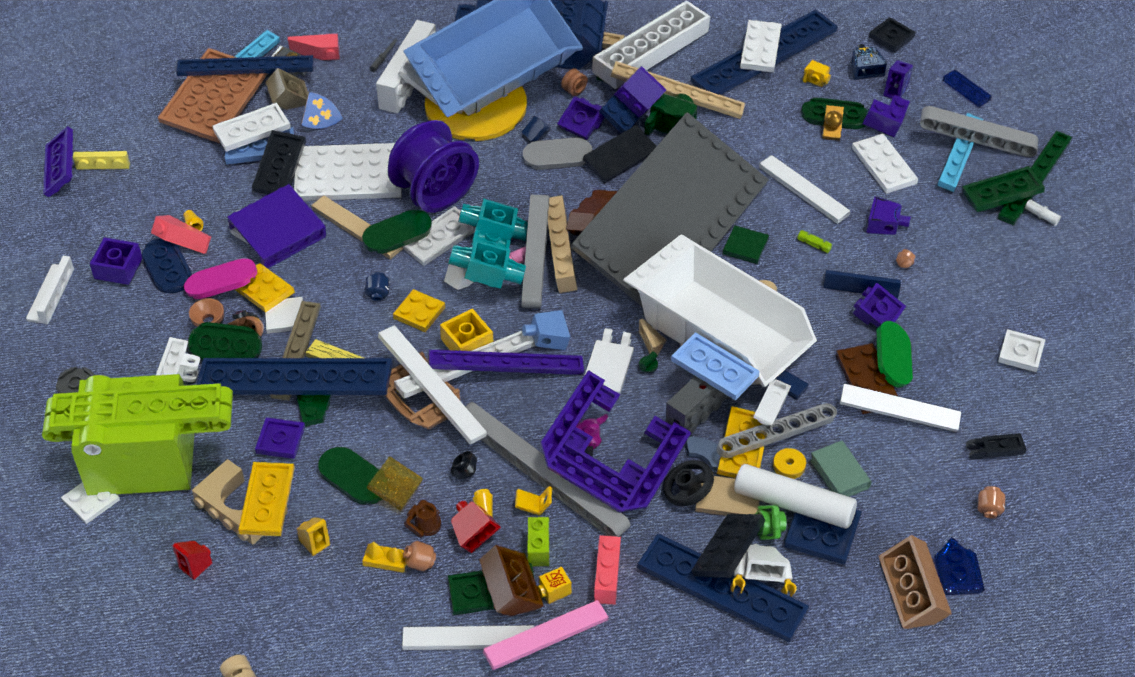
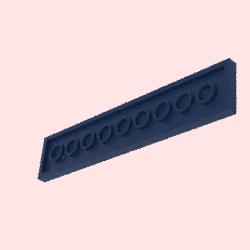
[690,9,838,95]
[196,358,393,395]

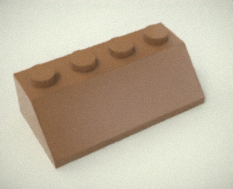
[879,535,952,629]

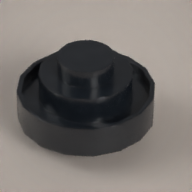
[451,451,477,480]

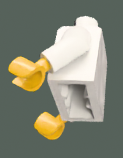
[730,544,797,597]

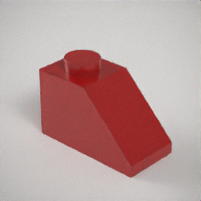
[172,541,212,580]

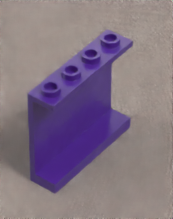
[227,184,326,269]

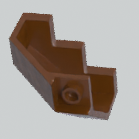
[566,190,617,236]

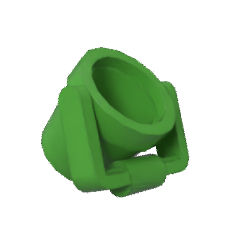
[756,505,787,540]

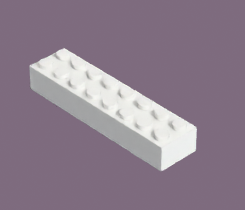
[592,0,710,89]

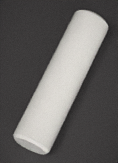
[734,464,857,529]

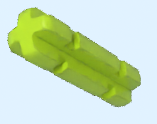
[797,230,832,253]

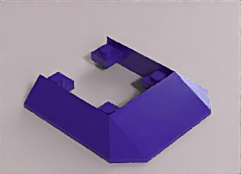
[540,370,691,512]

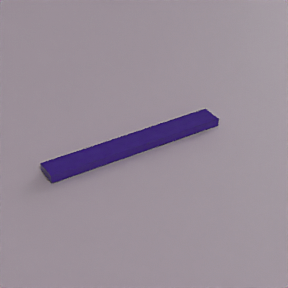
[428,349,584,375]

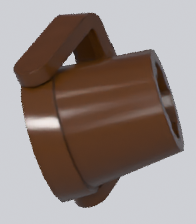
[404,500,441,538]

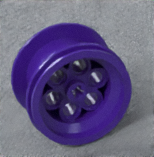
[387,120,479,213]

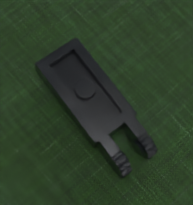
[966,433,1027,460]

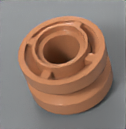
[561,69,588,96]

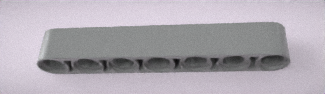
[920,106,1038,157]
[522,194,549,309]

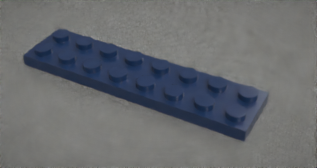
[637,533,809,643]

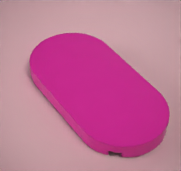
[184,259,257,299]

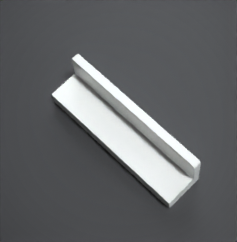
[26,256,74,324]

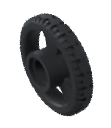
[663,460,714,507]

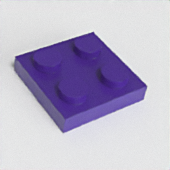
[255,417,305,459]

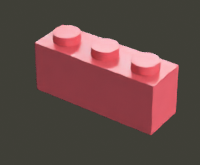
[594,535,621,605]

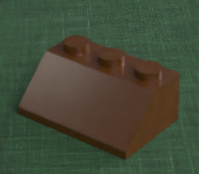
[479,545,544,616]

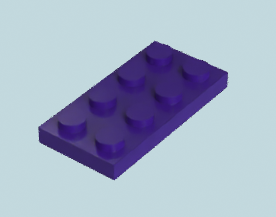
[43,126,74,197]

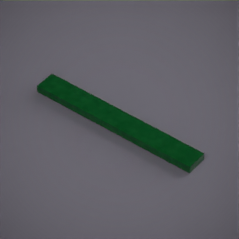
[997,131,1072,226]

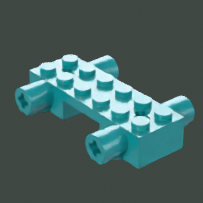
[448,198,528,289]

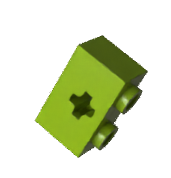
[528,517,549,567]

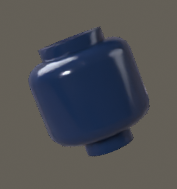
[365,272,390,301]

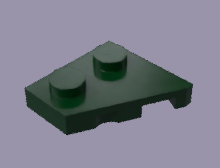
[296,395,331,427]

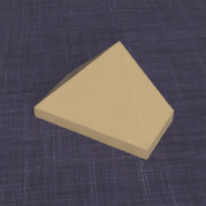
[639,319,667,355]

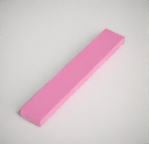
[483,600,608,670]

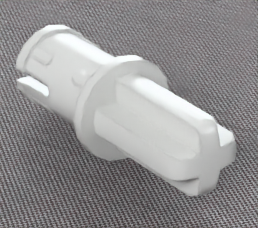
[1025,200,1061,226]

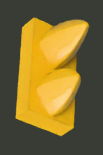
[362,542,406,573]

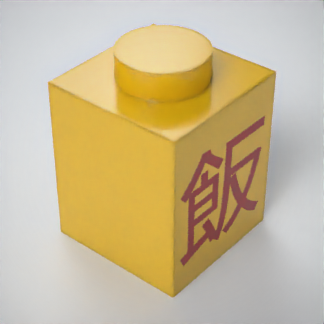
[537,567,572,604]

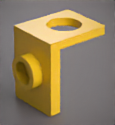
[515,486,552,516]

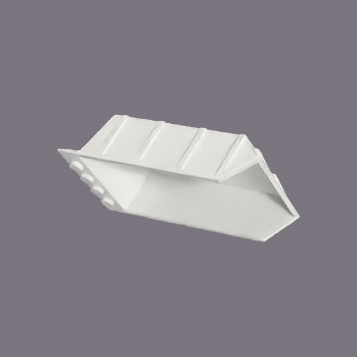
[623,234,817,387]

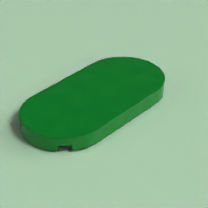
[876,321,913,388]

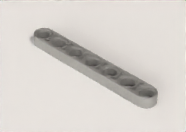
[716,403,837,458]

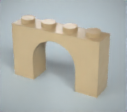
[192,459,288,545]

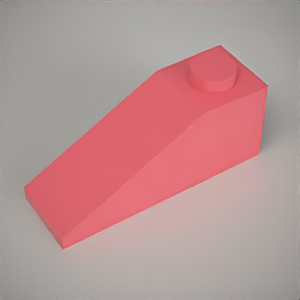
[288,34,340,60]
[151,215,211,254]

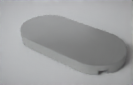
[523,138,592,170]

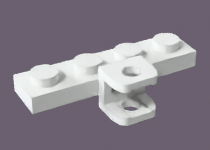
[156,337,200,382]

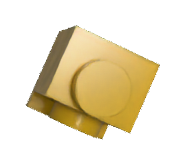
[803,60,831,87]

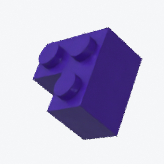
[863,95,910,137]

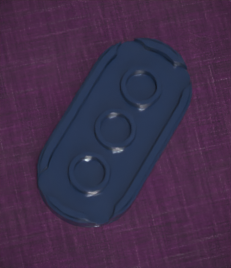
[142,238,192,294]

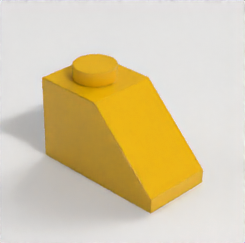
[296,517,330,556]

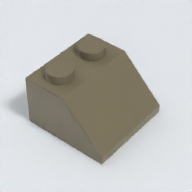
[266,68,308,110]

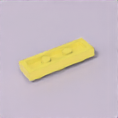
[73,151,130,169]

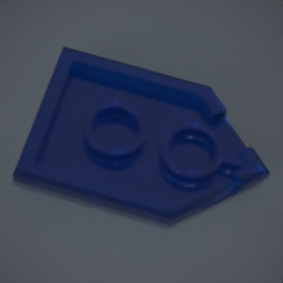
[934,537,985,595]

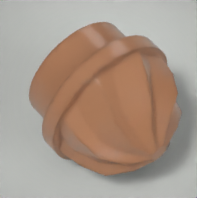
[896,249,915,268]

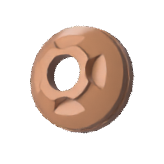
[189,298,224,327]

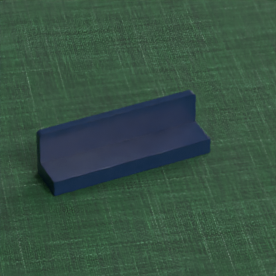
[823,270,901,298]

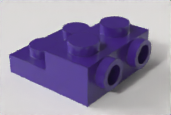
[557,96,605,140]
[853,283,906,327]

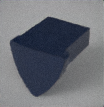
[521,115,550,142]

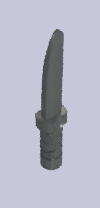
[369,39,397,72]

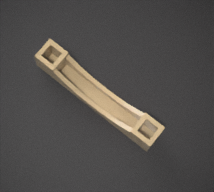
[548,196,577,293]

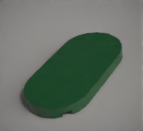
[801,98,869,130]
[362,210,432,254]
[188,322,262,360]
[318,447,388,505]

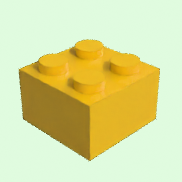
[440,308,493,351]

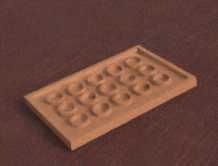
[158,48,268,143]

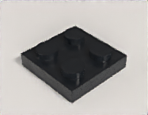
[869,17,916,52]

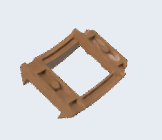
[384,352,460,430]

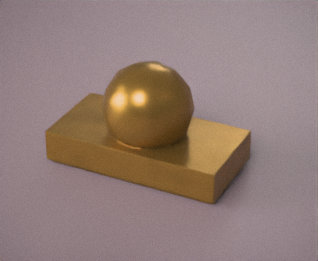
[823,105,844,141]

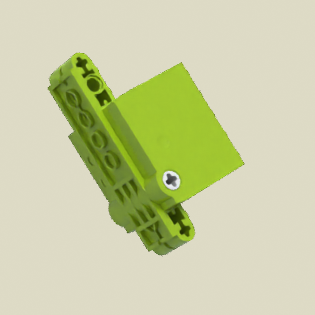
[42,374,233,495]

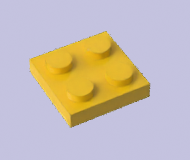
[393,289,445,333]

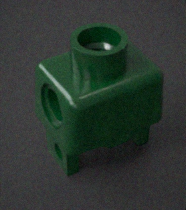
[645,93,697,136]

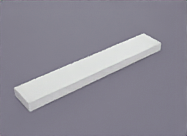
[759,155,850,224]
[840,384,961,432]
[402,625,534,650]

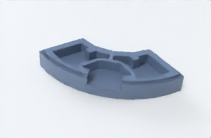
[686,437,720,471]

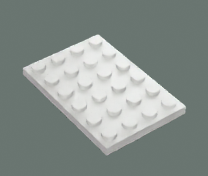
[294,143,401,201]

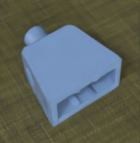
[522,310,570,350]

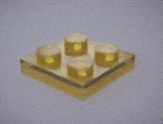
[367,456,423,511]

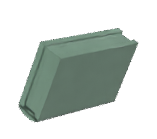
[810,441,872,497]

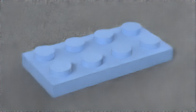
[671,332,760,401]

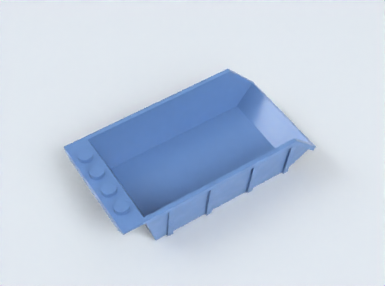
[403,0,583,118]

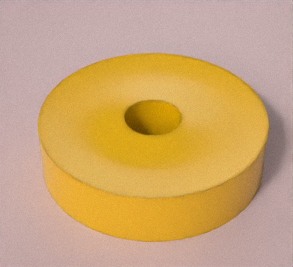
[773,448,806,479]

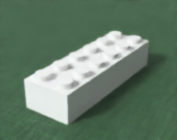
[376,20,436,114]

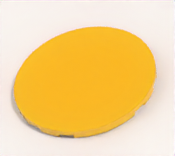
[425,86,527,141]

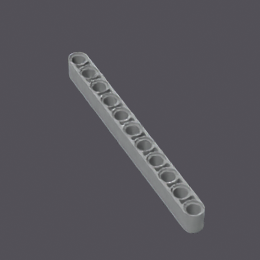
[465,402,631,537]

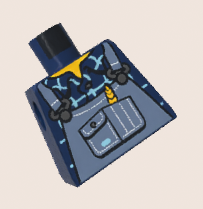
[851,44,887,80]

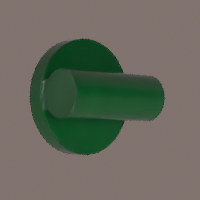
[639,351,658,373]

